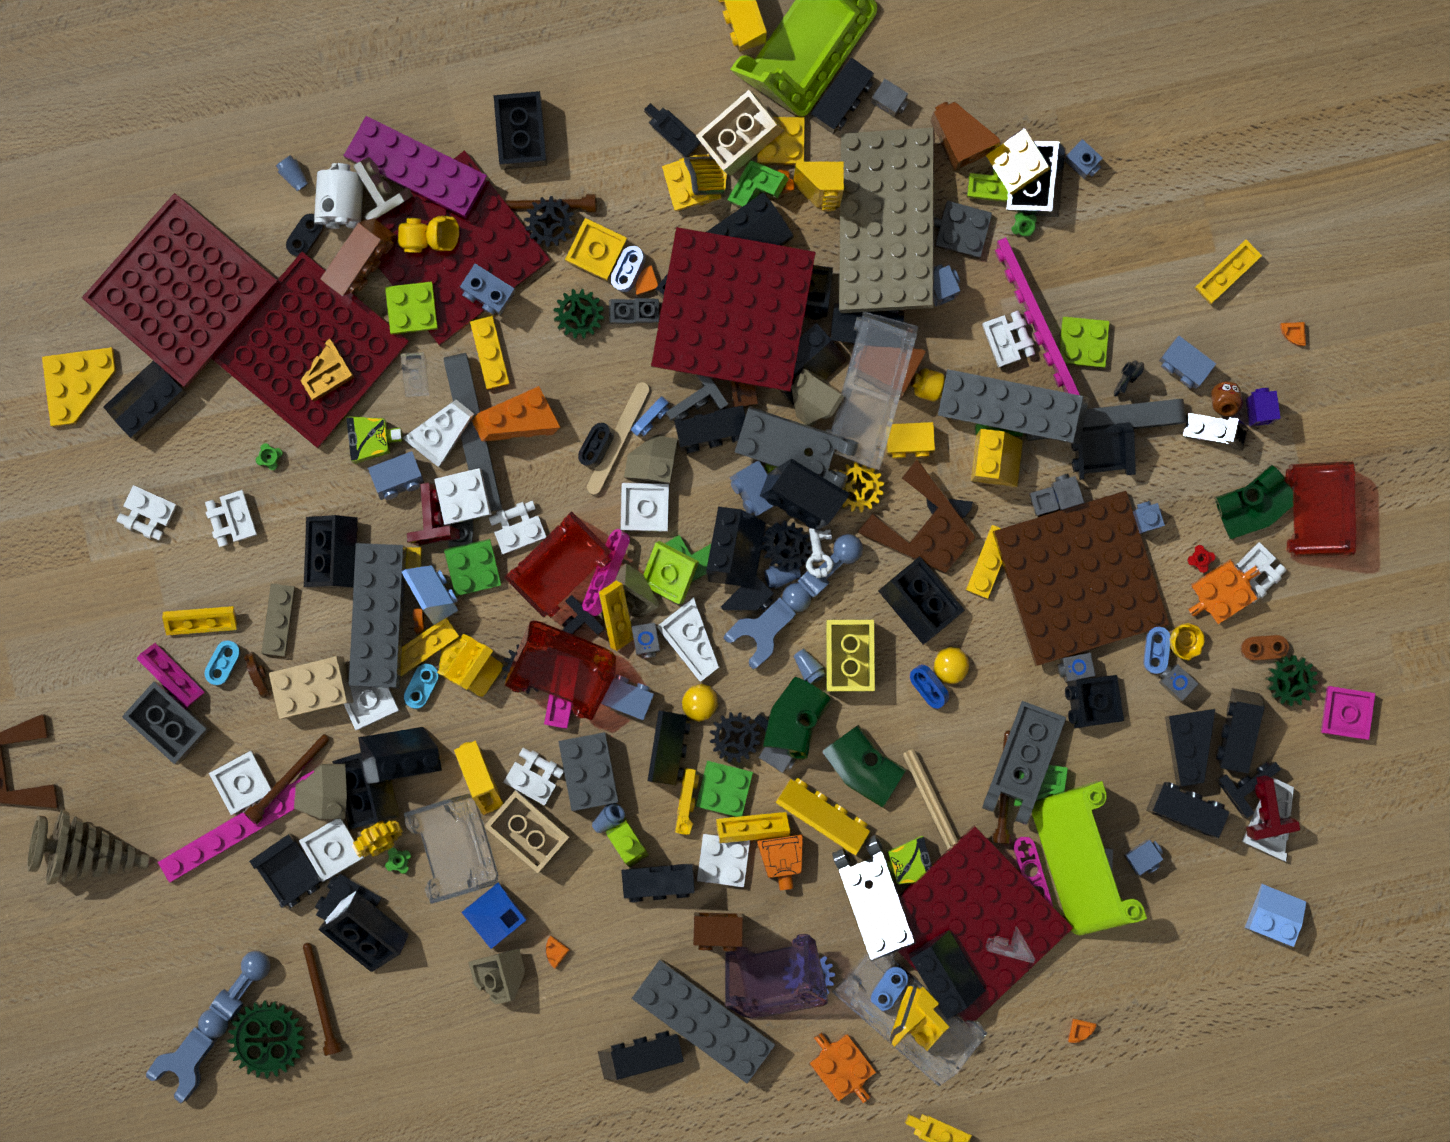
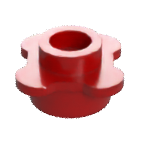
[1187,545,1215,573]

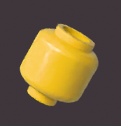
[398,218,428,252]
[911,368,945,402]

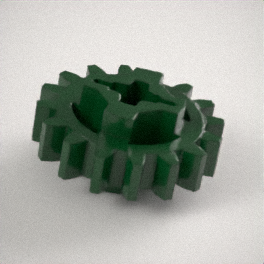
[553,289,604,340]
[1265,655,1318,706]

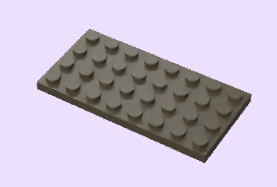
[839,127,935,313]

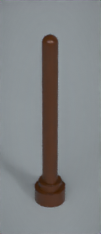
[505,194,597,213]
[992,730,1011,844]
[243,734,329,825]
[303,943,343,1056]

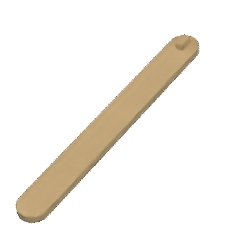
[587,382,649,495]

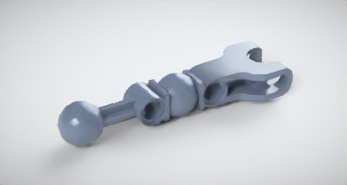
[723,534,863,669]
[146,951,270,1104]

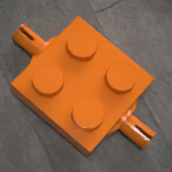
[1188,559,1261,624]
[809,1032,876,1103]

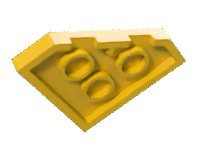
[42,347,116,427]

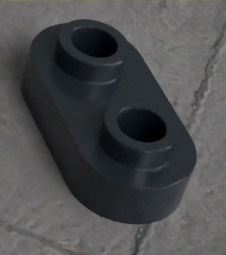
[286,214,323,257]
[578,423,614,468]

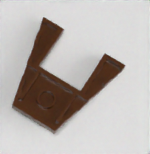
[858,459,976,573]
[0,714,59,808]

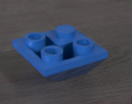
[461,882,528,949]

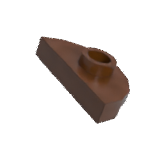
[244,652,270,698]

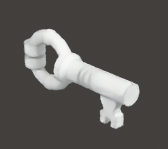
[806,528,834,578]

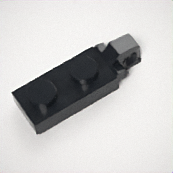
[644,103,701,158]

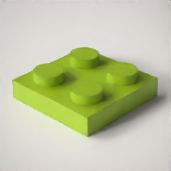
[385,282,438,335]
[1059,316,1109,368]
[643,541,699,605]

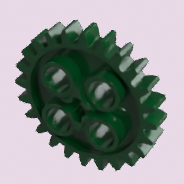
[227,1000,306,1079]

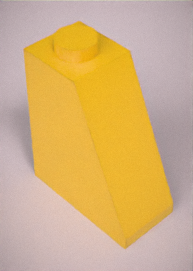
[454,740,504,815]

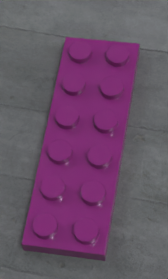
[343,116,488,218]

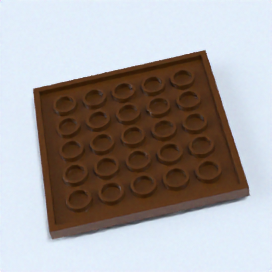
[993,491,1169,666]

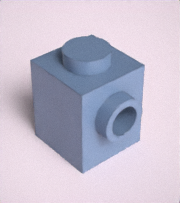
[1064,139,1103,179]
[1133,501,1165,534]
[1124,839,1163,875]

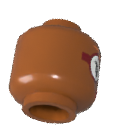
[1211,381,1243,416]

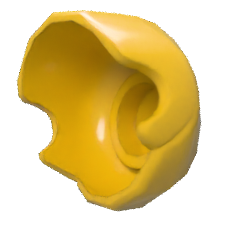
[426,216,459,251]
[1169,623,1205,661]
[933,646,969,684]
[681,684,718,722]

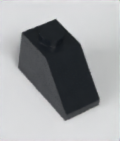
[720,577,774,611]

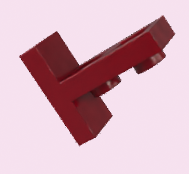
[407,483,460,546]
[1246,775,1300,840]

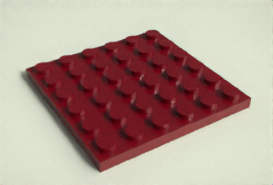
[376,150,550,346]
[82,193,279,388]
[651,227,816,392]
[212,252,410,449]
[898,825,1073,1026]

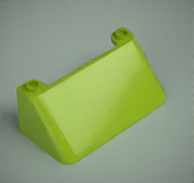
[730,0,877,116]
[1032,781,1147,935]

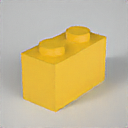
[885,422,935,459]

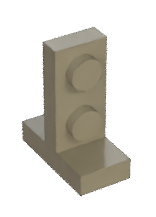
[353,157,413,220]

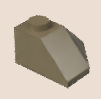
[791,368,844,427]
[624,435,678,485]
[602,564,659,617]
[294,764,347,819]
[468,948,525,1004]

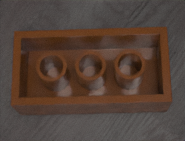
[693,912,743,951]

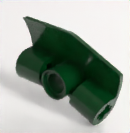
[1215,465,1301,539]
[763,677,832,760]
[822,724,906,807]

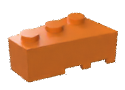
[472,386,560,441]

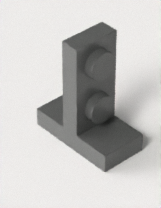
[666,375,728,422]

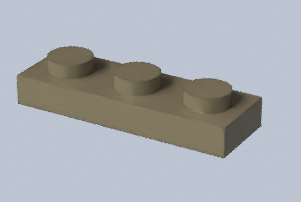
[261,584,295,657]

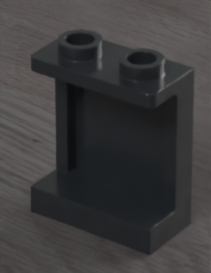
[1071,422,1136,480]
[249,834,322,909]

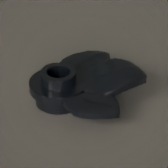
[1114,360,1144,397]

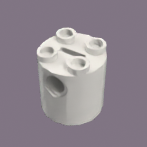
[314,163,363,229]

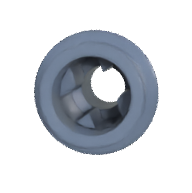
[276,155,308,191]
[764,566,801,589]
[793,649,825,684]
[592,803,625,833]

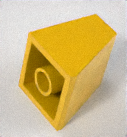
[971,429,1023,487]

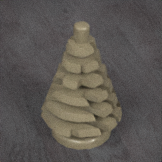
[27,809,151,885]

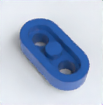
[910,665,949,709]

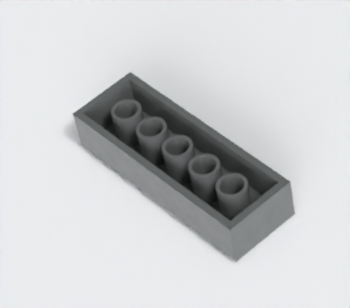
[938,369,1089,444]
[349,543,407,689]
[632,959,775,1083]

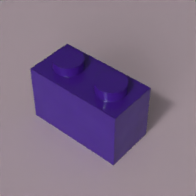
[1245,388,1281,427]

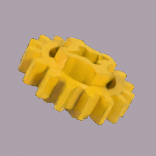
[838,461,884,513]
[352,820,403,857]

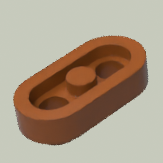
[1240,635,1289,661]

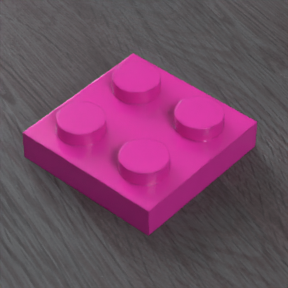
[1321,686,1375,740]

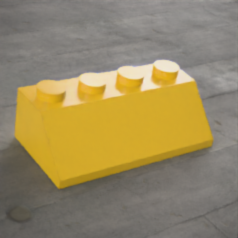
[718,0,767,52]
[793,162,844,211]
[775,778,870,856]

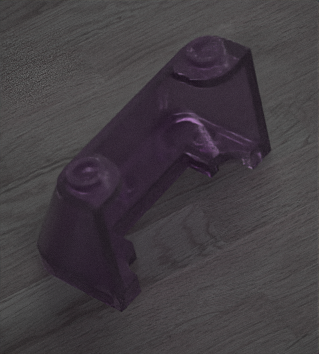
[725,934,828,1019]

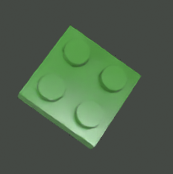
[444,539,501,596]
[696,761,753,817]

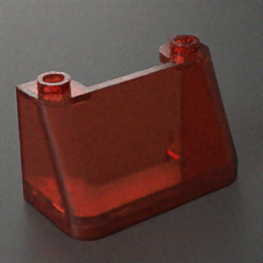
[1285,461,1356,558]
[504,511,612,618]
[505,620,616,721]

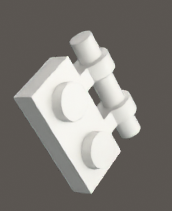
[982,311,1035,368]
[117,485,177,541]
[205,490,257,547]
[489,501,547,555]
[1236,542,1287,604]
[504,747,564,806]

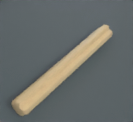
[903,749,958,849]

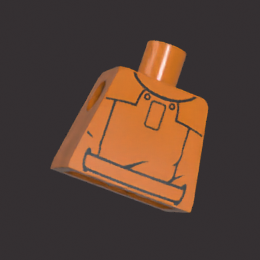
[757,834,802,890]

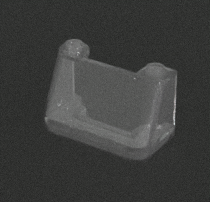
[404,794,498,904]

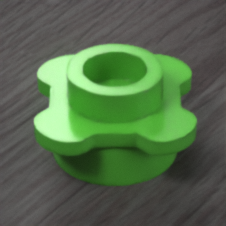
[1011,212,1037,236]
[255,443,283,470]
[385,848,411,873]

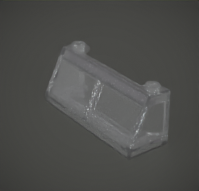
[826,312,918,470]
[832,951,988,1086]

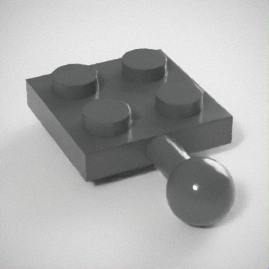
[934,201,992,259]

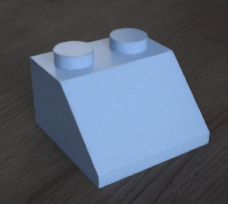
[402,565,458,625]
[1245,884,1306,947]

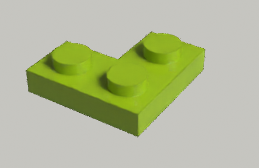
[967,168,1008,202]

